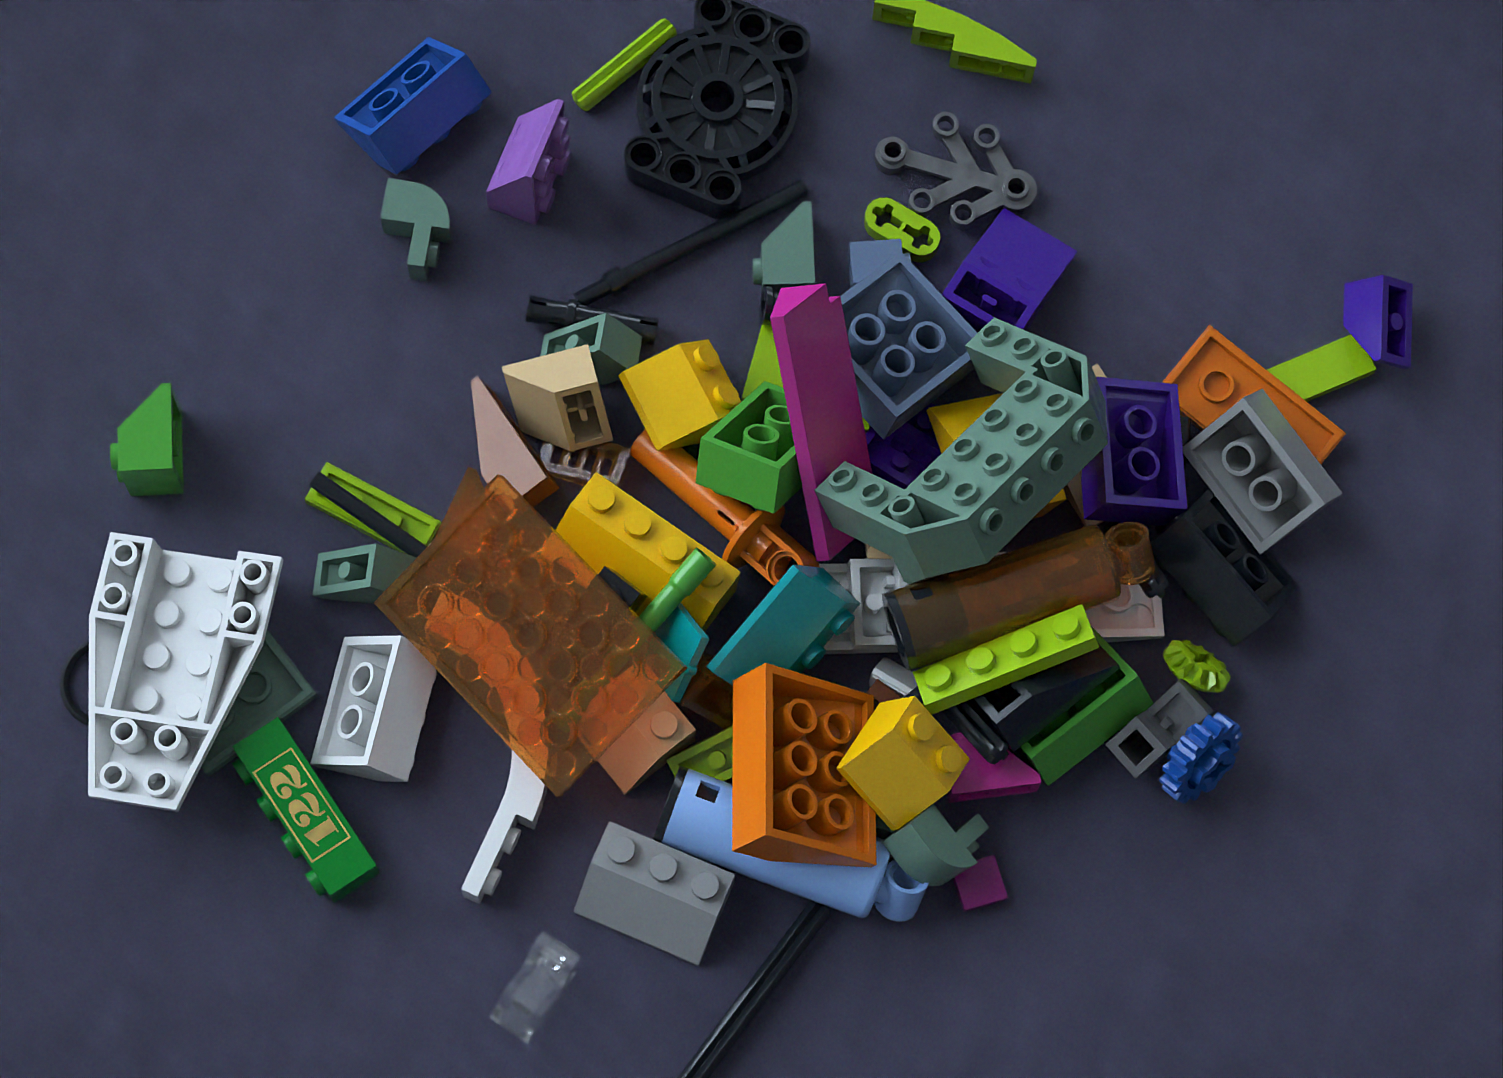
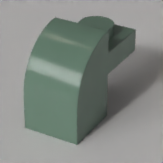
[380,178,452,281]
[882,804,989,886]

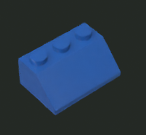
[333,37,492,175]

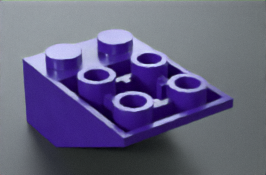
[941,208,1078,333]

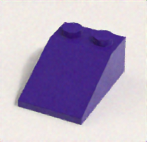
[1081,377,1188,526]

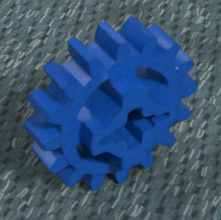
[1159,712,1243,804]

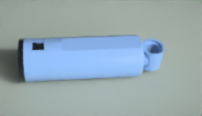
[653,766,929,922]

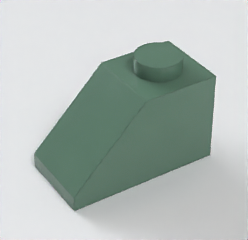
[752,201,815,292]
[540,312,642,385]
[312,544,416,605]

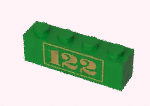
[231,717,380,903]

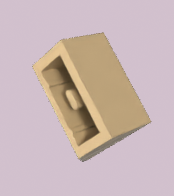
[502,344,613,451]

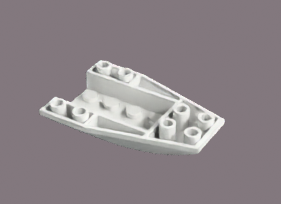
[88,532,283,812]

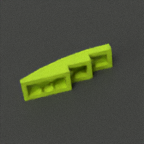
[872,0,1037,84]

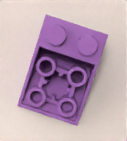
[486,99,572,225]

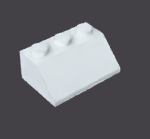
[310,635,441,782]

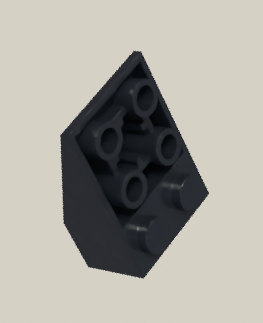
[969,631,1120,752]

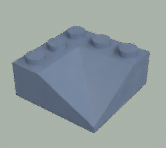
[840,251,977,440]

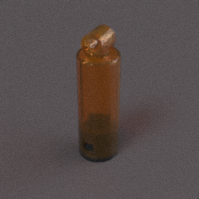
[882,522,1156,670]

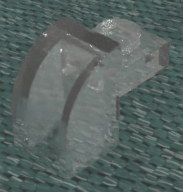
[490,931,582,1044]

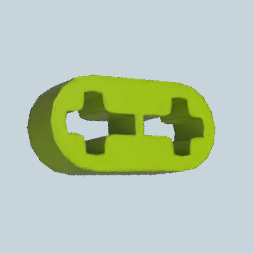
[864,197,940,263]

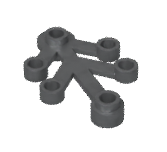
[874,112,1037,230]

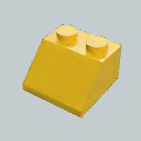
[618,339,741,451]
[836,696,970,831]

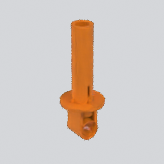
[630,429,819,586]

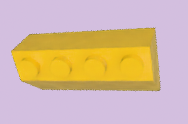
[541,472,741,636]

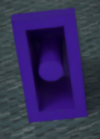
[1343,275,1413,369]

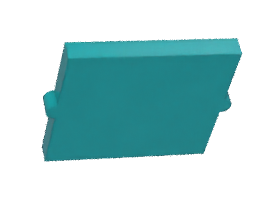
[643,603,709,703]

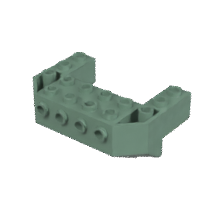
[814,318,1108,584]

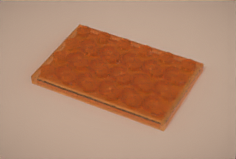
[374,474,688,797]

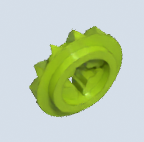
[1163,640,1231,693]

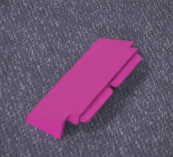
[770,283,873,561]

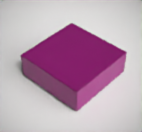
[953,855,1008,913]

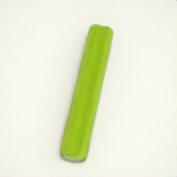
[572,18,677,111]

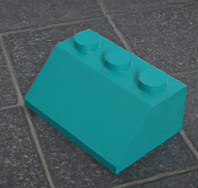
[706,564,861,685]

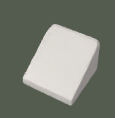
[869,657,917,698]

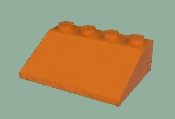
[732,663,877,868]

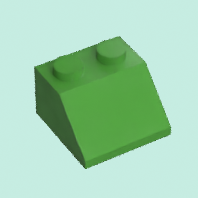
[110,383,184,496]

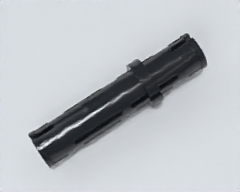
[525,295,659,345]

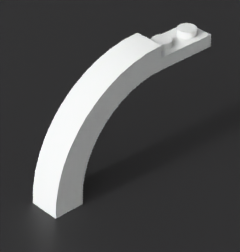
[425,588,550,904]

